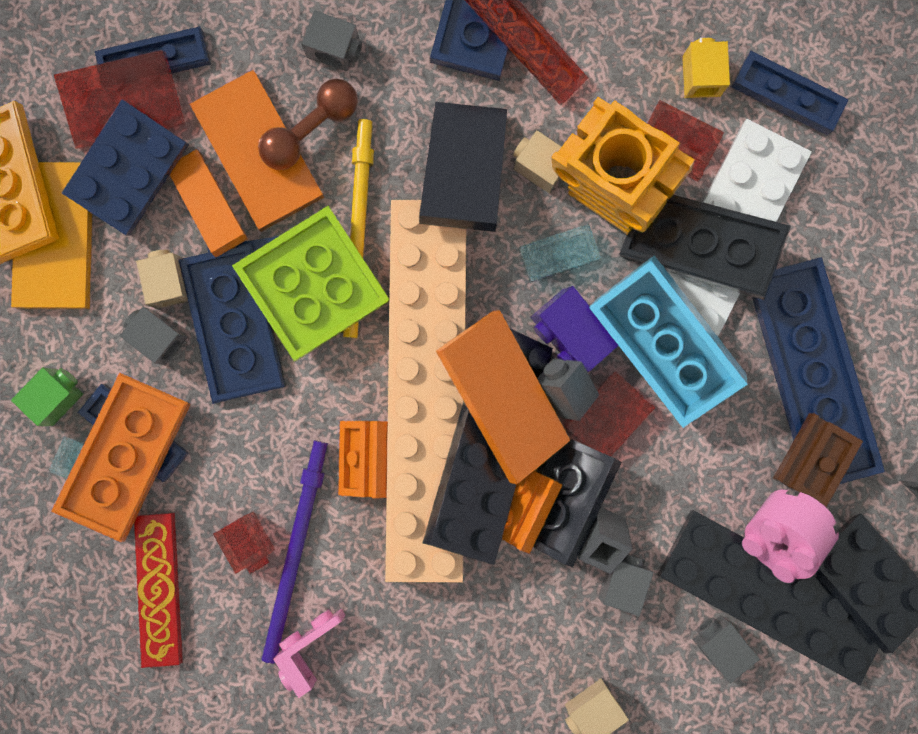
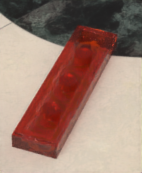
[465,0,588,105]

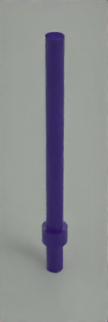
[261,440,328,664]

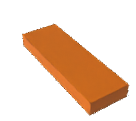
[170,149,248,257]

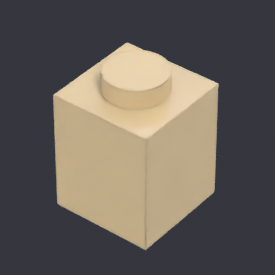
[513,130,561,194]
[136,250,188,309]
[565,679,629,734]

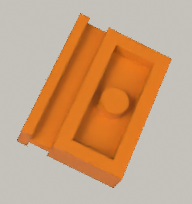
[338,421,388,498]
[502,471,562,554]

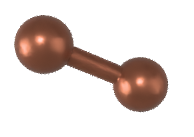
[258,79,358,170]

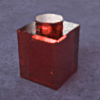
[213,511,275,574]

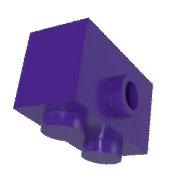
[530,286,619,372]

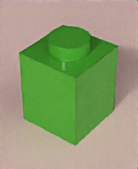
[11,367,83,426]

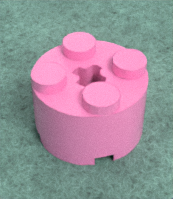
[742,489,839,583]

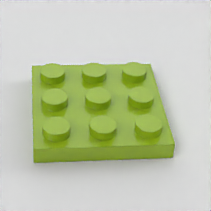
[232,206,390,362]

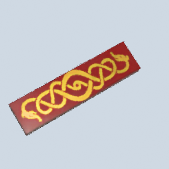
[134,512,183,668]

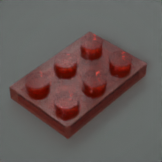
[54,50,185,149]

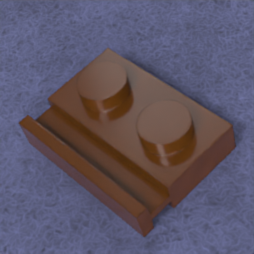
[773,413,863,507]

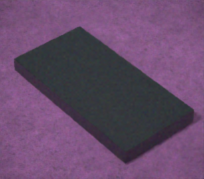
[419,102,507,232]
[619,195,791,300]

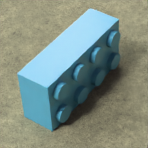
[589,255,748,428]

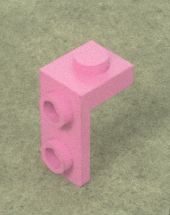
[273,609,345,698]

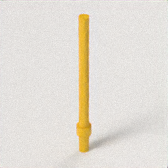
[343,119,374,338]

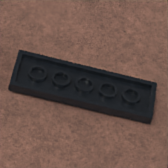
[422,329,553,565]
[657,510,879,685]

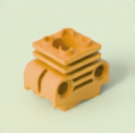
[551,97,695,235]

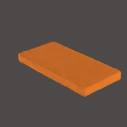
[190,70,325,232]
[436,310,570,484]
[51,373,191,542]

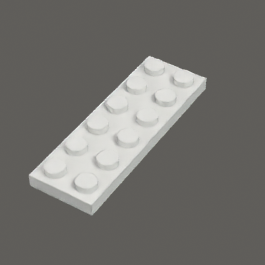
[667,119,812,336]

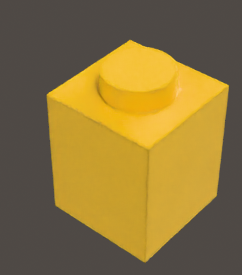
[683,38,730,98]

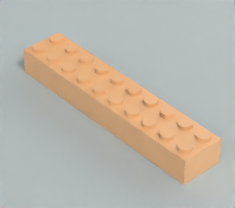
[385,200,466,583]

